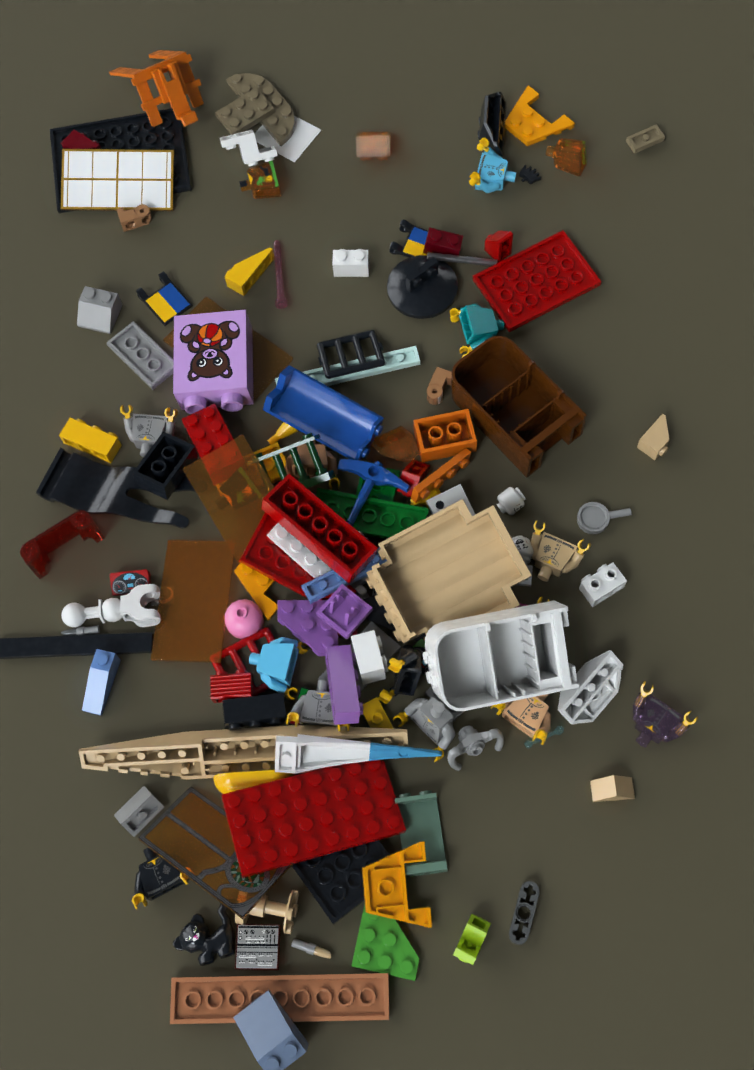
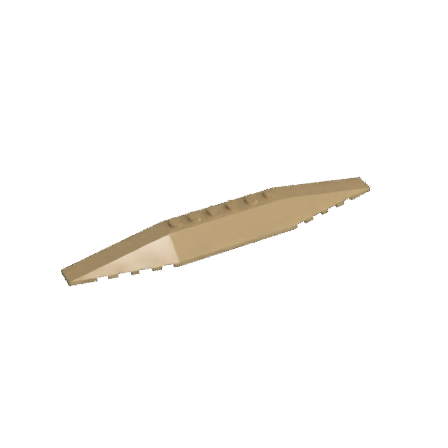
[79,725,408,780]

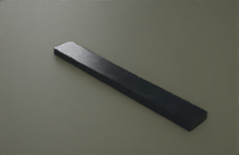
[0,632,153,659]

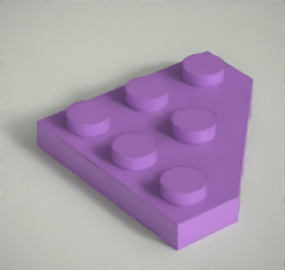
[277,600,338,656]

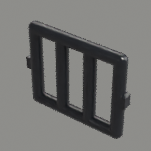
[317,330,386,379]

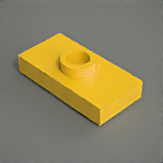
[363,697,394,729]

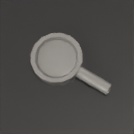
[577,502,631,534]

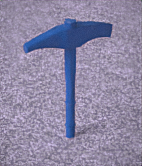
[337,459,411,526]

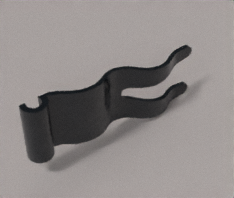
[36,447,207,529]

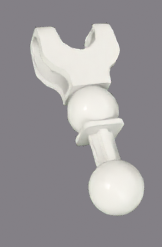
[61,584,161,627]

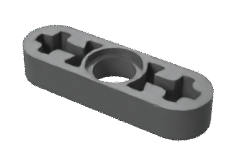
[509,881,539,945]

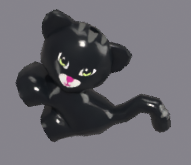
[173,899,237,966]

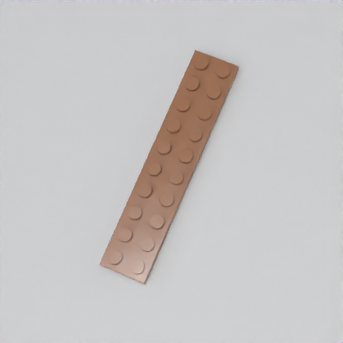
[170,973,390,1024]

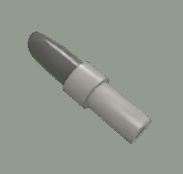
[61,625,100,636]

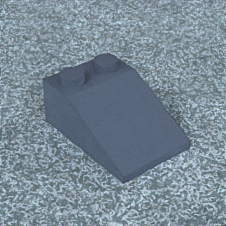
[233,990,309,1070]

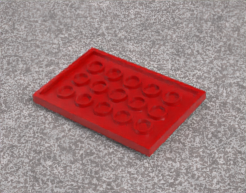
[472,230,601,332]

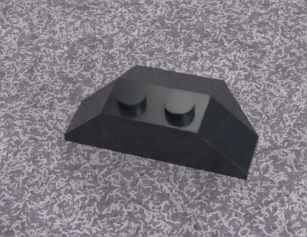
[478,91,506,157]

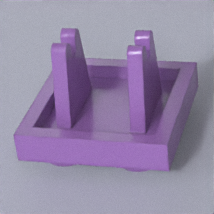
[316,584,373,639]

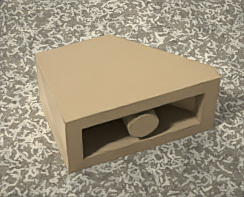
[637,414,669,460]

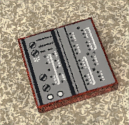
[235,924,281,970]

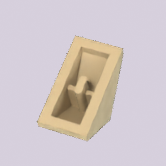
[590,775,635,802]

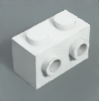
[332,249,369,277]
[579,563,627,607]

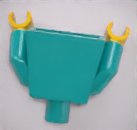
[450,304,504,358]

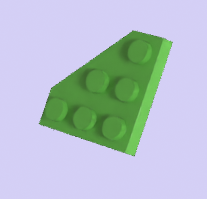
[352,905,419,981]

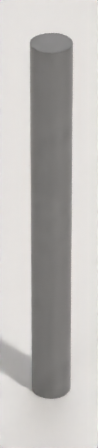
[427,252,497,266]

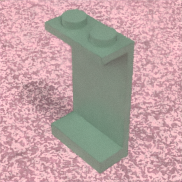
[395,790,448,878]

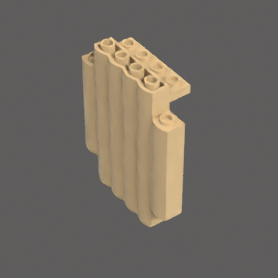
[366,499,532,644]

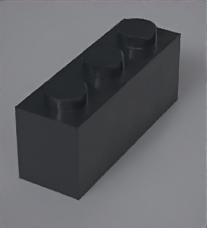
[222,693,286,730]

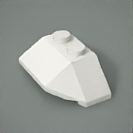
[558,650,623,724]

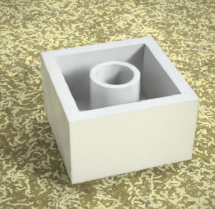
[351,630,389,685]

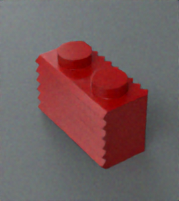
[210,670,253,703]

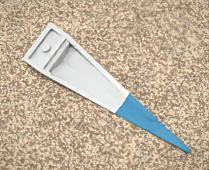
[275,734,442,773]

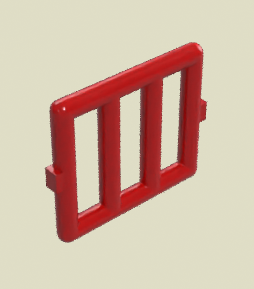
[210,627,275,696]

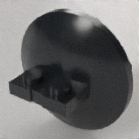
[387,255,458,319]

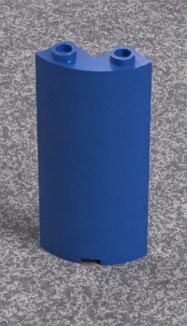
[263,365,384,460]

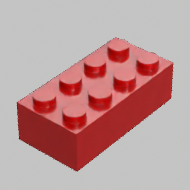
[181,403,248,486]

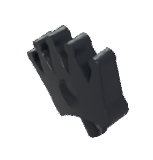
[519,165,541,184]

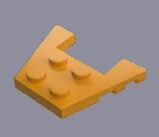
[505,85,575,146]
[234,563,277,621]
[362,841,432,928]

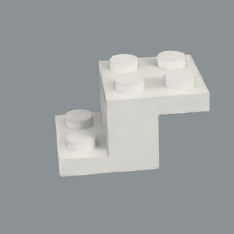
[219,130,278,166]

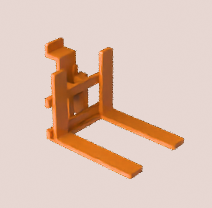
[109,50,204,127]

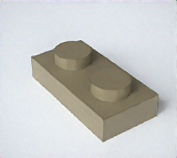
[626,124,665,154]

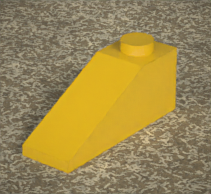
[225,247,275,296]

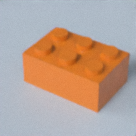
[413,409,477,463]

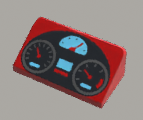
[110,569,151,596]

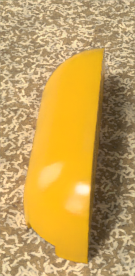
[213,770,295,794]

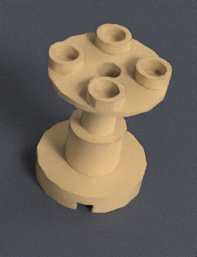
[235,881,299,934]

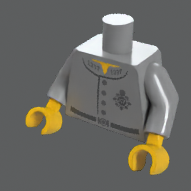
[120,405,178,457]
[286,680,350,731]
[393,697,455,762]

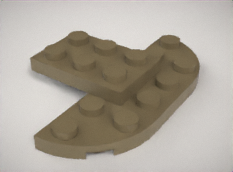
[215,73,295,146]

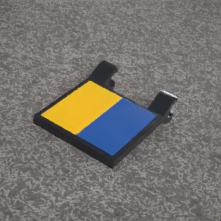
[389,219,428,258]
[136,271,193,326]

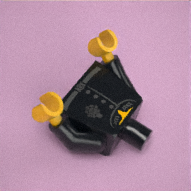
[378,645,422,704]
[132,847,196,909]

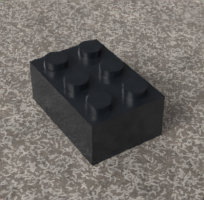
[132,431,198,500]

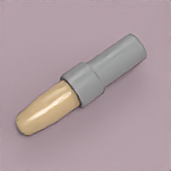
[291,938,331,959]

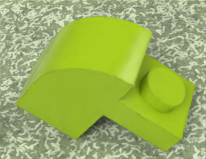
[453,914,491,965]

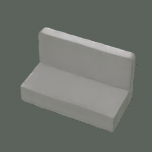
[114,786,164,837]

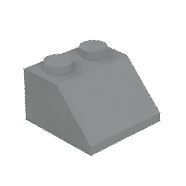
[77,286,123,334]

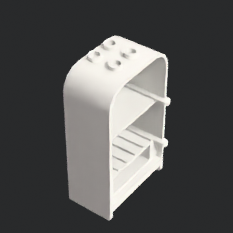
[423,600,579,711]

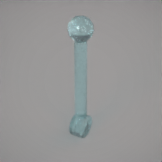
[524,726,564,748]

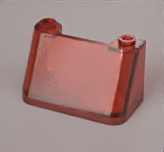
[20,510,105,579]

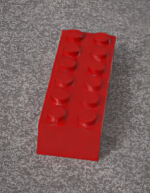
[261,474,378,584]

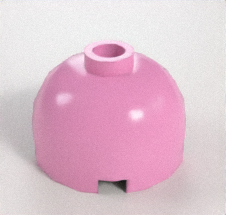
[225,599,264,639]

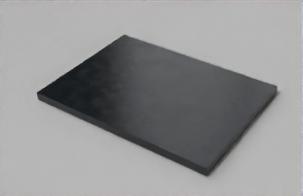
[50,108,192,213]

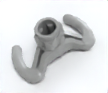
[447,726,504,771]

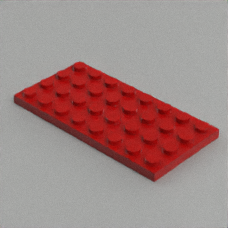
[221,760,406,878]

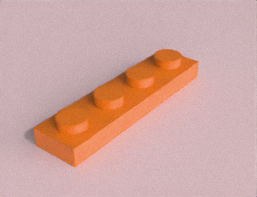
[411,448,471,503]

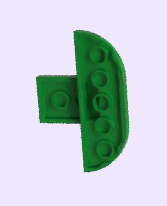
[317,468,429,539]

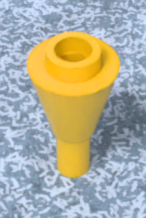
[267,422,298,445]

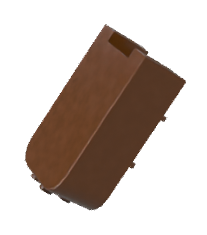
[451,336,587,478]

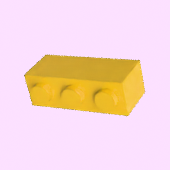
[59,418,122,463]

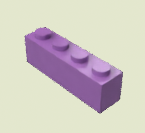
[325,645,363,725]

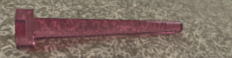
[273,240,288,309]

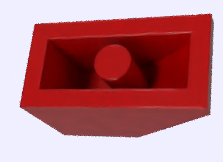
[484,231,513,263]
[397,459,430,497]

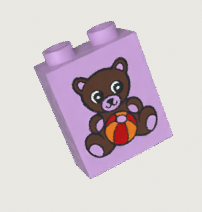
[173,310,253,414]

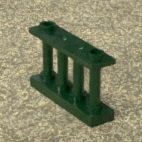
[246,433,336,501]

